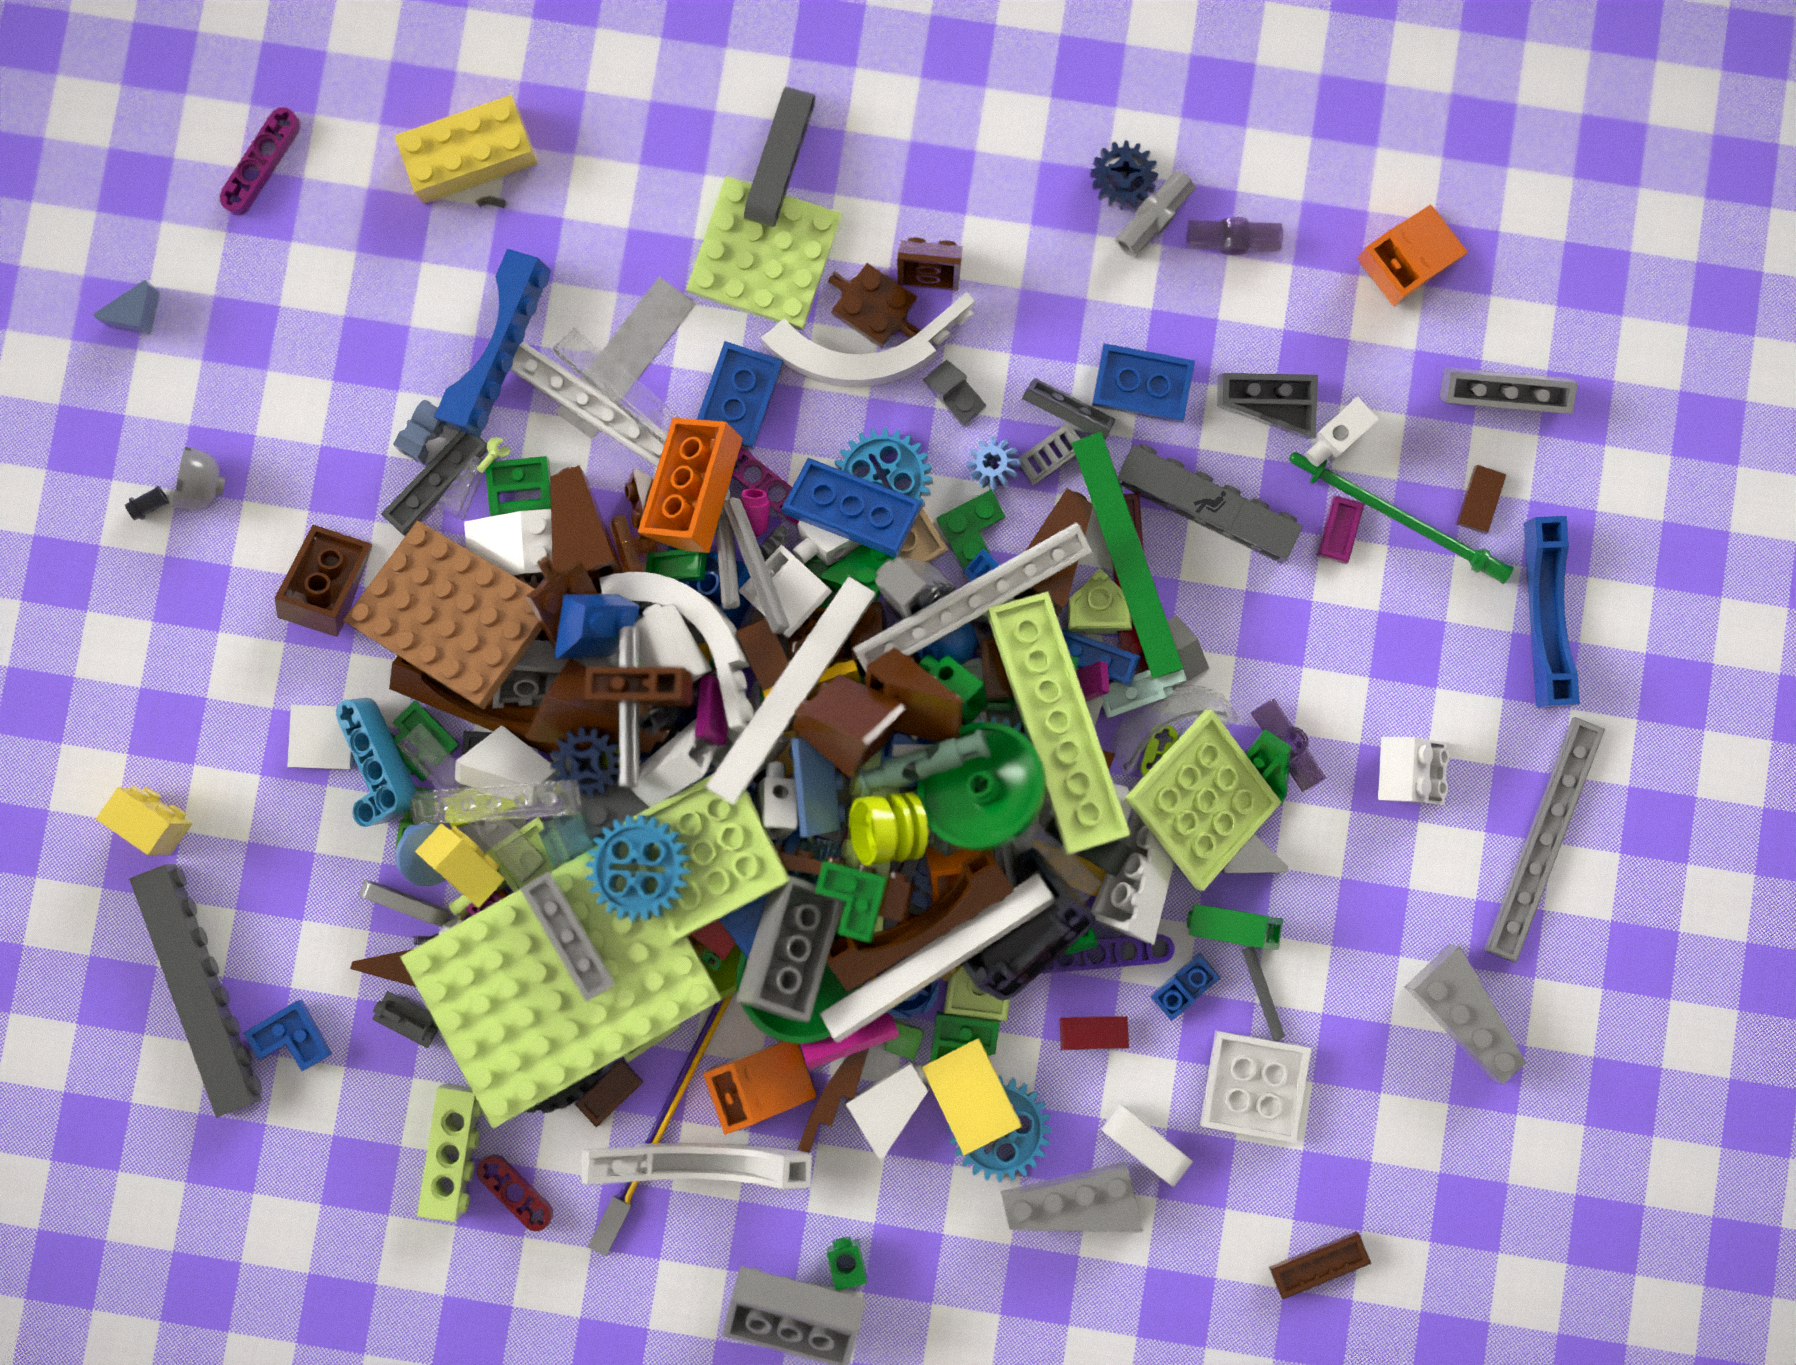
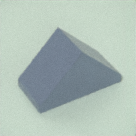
[93,280,160,335]

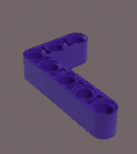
[1040,933,1175,974]

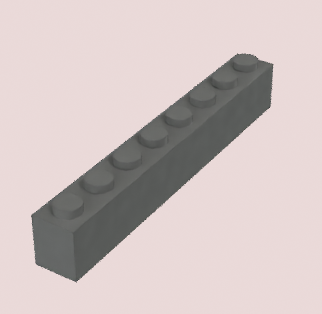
[129,864,262,1118]

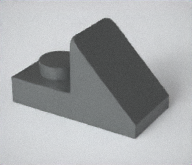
[923,360,986,427]

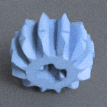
[967,437,1021,491]

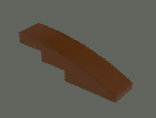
[797,1048,869,1154]

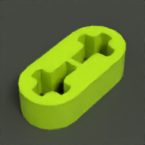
[1140,724,1178,777]

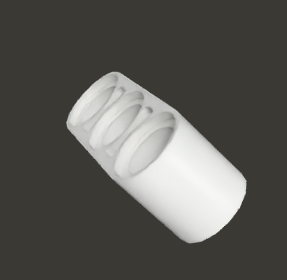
[1101,1104,1193,1187]

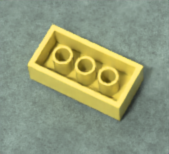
[394,95,538,204]

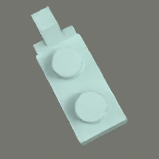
[1102,670,1187,719]

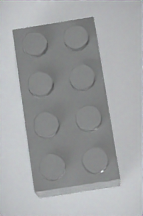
[736,875,844,1022]
[723,1266,866,1365]

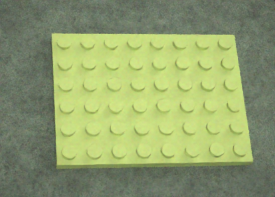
[401,842,722,1129]

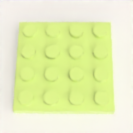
[686,176,842,330]
[1125,710,1282,891]
[622,774,790,941]

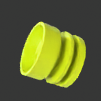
[849,792,928,865]

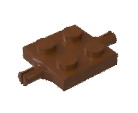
[828,263,921,349]
[525,557,598,649]

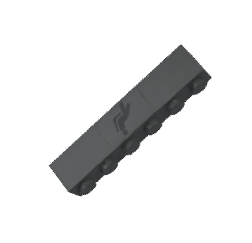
[1118,444,1303,564]

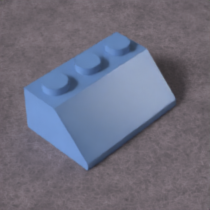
[791,737,846,837]

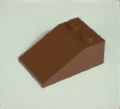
[897,237,963,291]
[274,525,372,637]

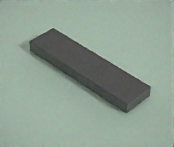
[381,432,488,536]

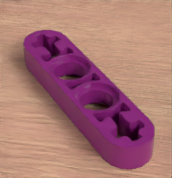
[219,107,300,215]
[732,447,800,527]

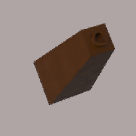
[550,465,624,594]
[1013,488,1093,618]
[525,658,671,753]

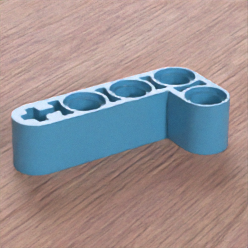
[336,698,417,827]

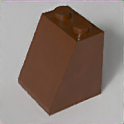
[792,674,907,778]

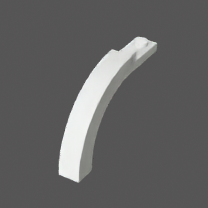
[761,292,975,387]
[599,572,754,734]
[581,1143,812,1190]

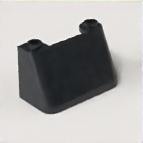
[961,847,1096,1000]

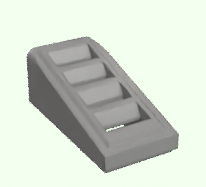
[1018,423,1080,486]

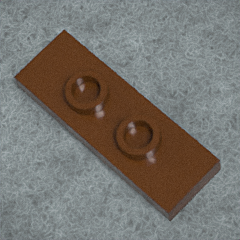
[1269,1231,1372,1300]

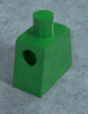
[919,655,988,726]

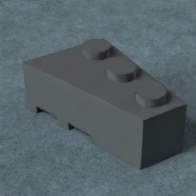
[1217,373,1318,439]
[550,749,649,842]

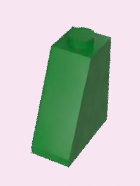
[1186,904,1283,950]

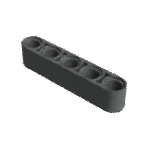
[744,86,815,227]

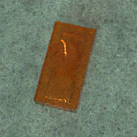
[610,515,658,573]

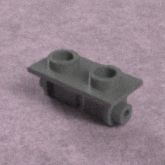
[372,991,439,1049]

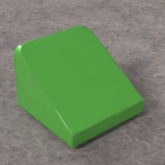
[884,1020,924,1060]

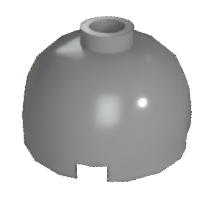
[172,446,225,511]

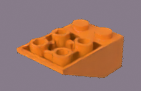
[1357,204,1468,307]
[703,1042,817,1135]

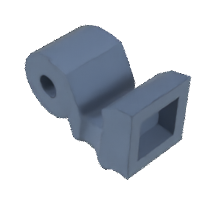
[393,400,445,465]

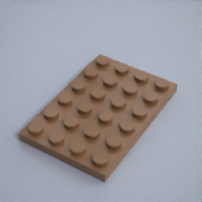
[343,520,542,710]

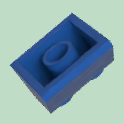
[554,594,639,659]

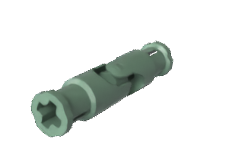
[857,729,990,797]

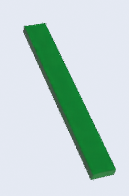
[1072,432,1184,679]

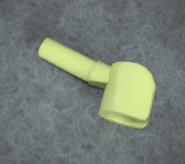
[477,437,510,473]

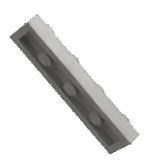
[520,871,616,1002]

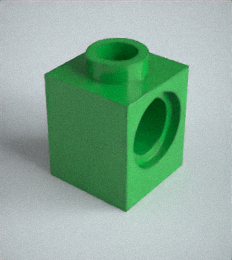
[827,1237,867,1291]

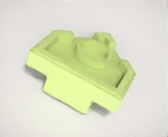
[1068,568,1132,634]

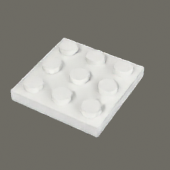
[1200,1030,1311,1144]

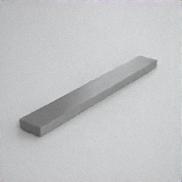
[1484,717,1605,963]

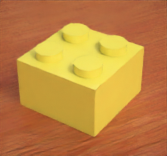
[96,786,193,855]
[415,823,505,908]

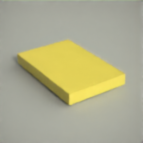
[922,1038,1023,1156]

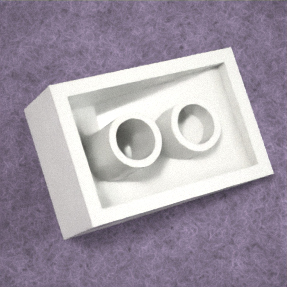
[464,509,552,579]

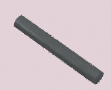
[1242,946,1285,1040]

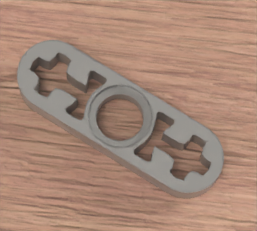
[358,880,450,927]

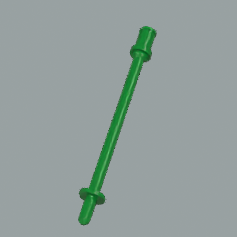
[1289,452,1514,584]

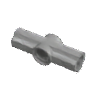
[1115,170,1196,258]

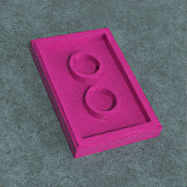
[801,1012,900,1070]

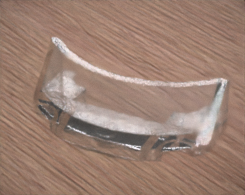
[1110,685,1241,776]

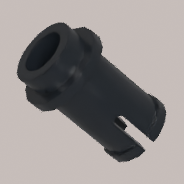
[125,486,169,520]

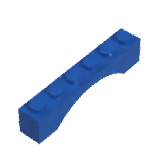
[434,249,551,438]
[1524,516,1580,708]

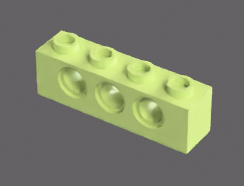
[417,1084,483,1222]

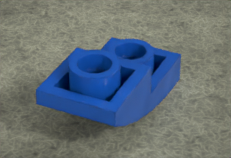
[1151,953,1221,1021]

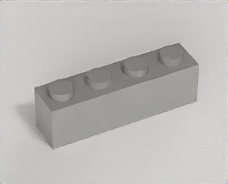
[1439,367,1578,414]

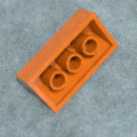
[638,418,743,553]

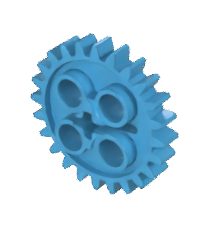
[834,428,933,507]
[585,815,692,922]
[948,1075,1052,1182]

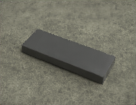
[1022,378,1116,440]

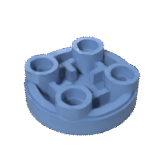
[395,822,446,886]

